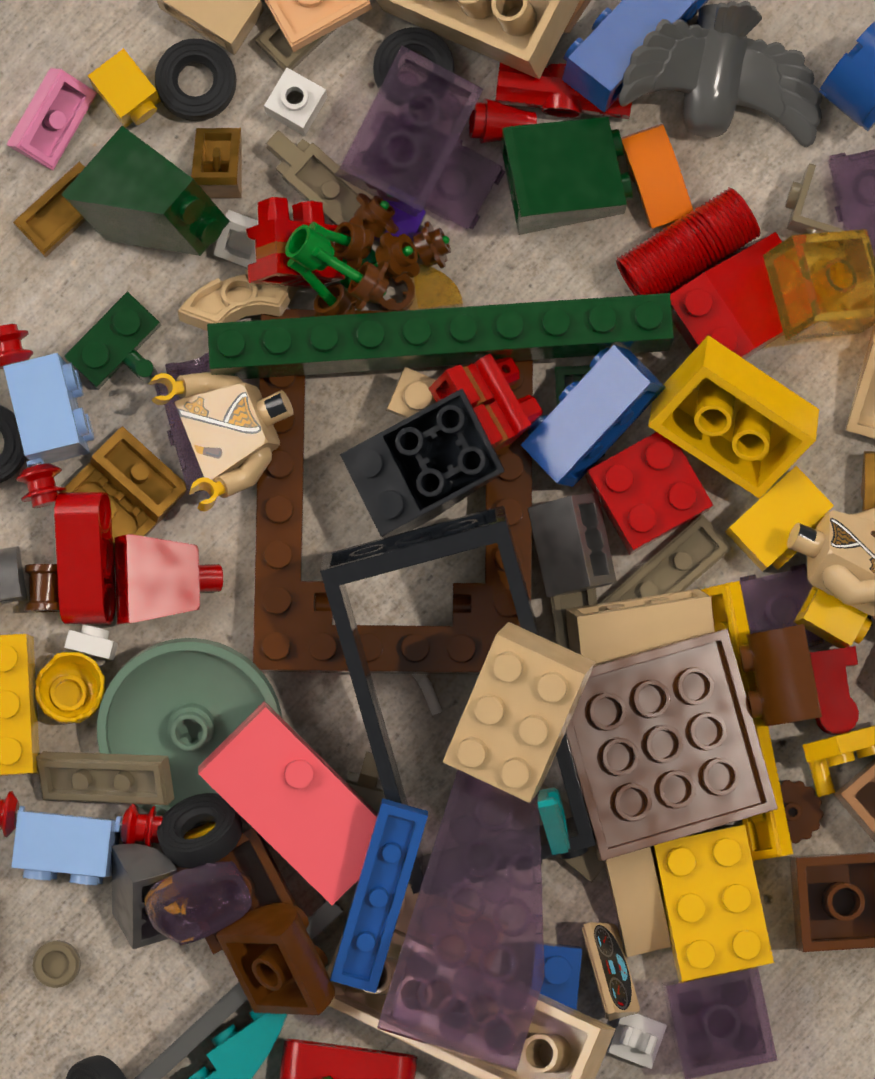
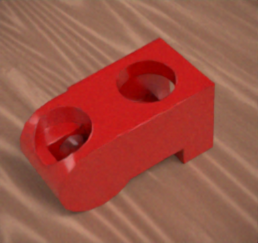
[810,646,859,735]

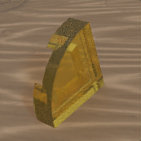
[414,264,463,310]

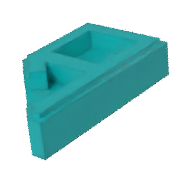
[537,787,570,855]

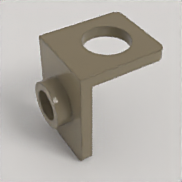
[785,163,843,244]

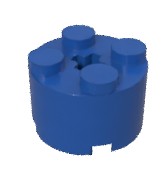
[819,22,875,131]

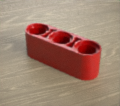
[54,492,116,624]
[279,1039,418,1079]

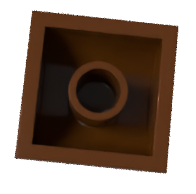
[739,624,822,726]
[216,903,335,1016]

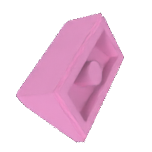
[7,68,97,170]

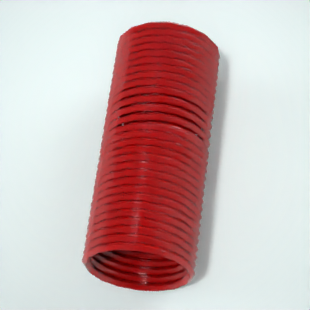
[616,187,761,295]

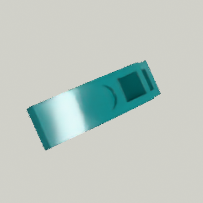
[187,1010,288,1079]

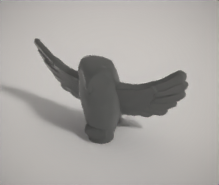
[619,1,823,147]

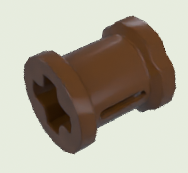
[25,564,60,612]

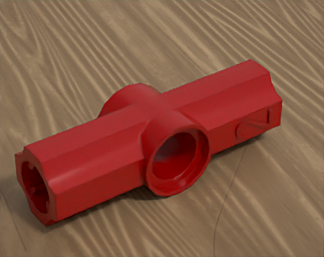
[495,62,632,119]

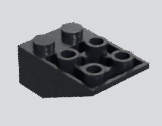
[340,388,506,538]

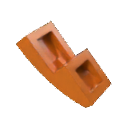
[621,124,694,229]

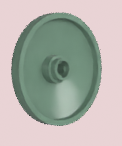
[97,638,282,816]

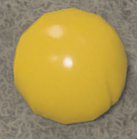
[35,652,105,724]

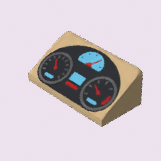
[582,922,640,1021]

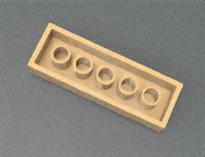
[327,929,616,1079]

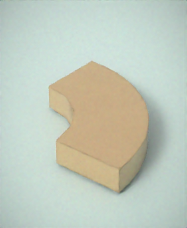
[178,270,299,331]

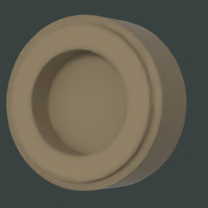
[33,940,81,988]

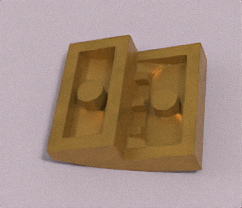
[64,426,189,551]

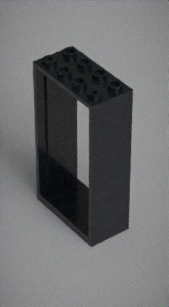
[320,505,596,895]

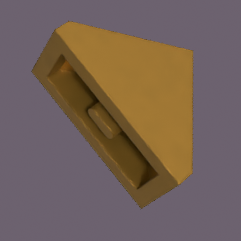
[191,128,242,198]

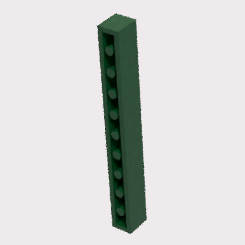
[207,293,674,379]

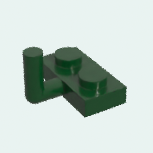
[64,291,161,390]

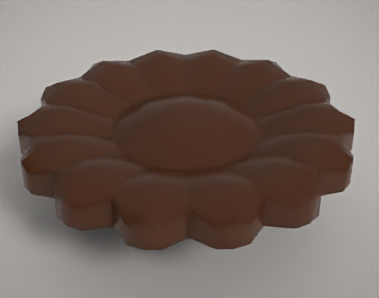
[780,780,824,844]

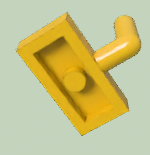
[803,725,875,797]

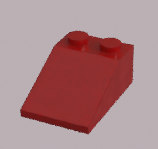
[670,232,826,359]

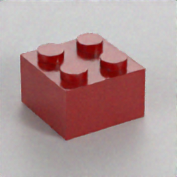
[585,432,713,555]

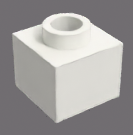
[264,68,327,136]

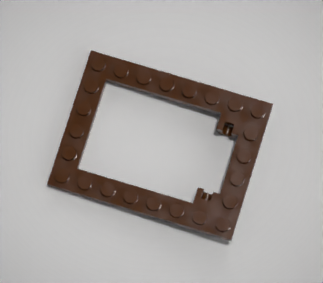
[253,309,533,675]

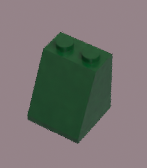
[500,117,633,235]
[61,126,230,256]

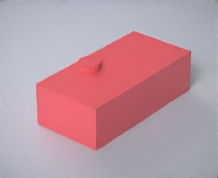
[198,701,378,906]

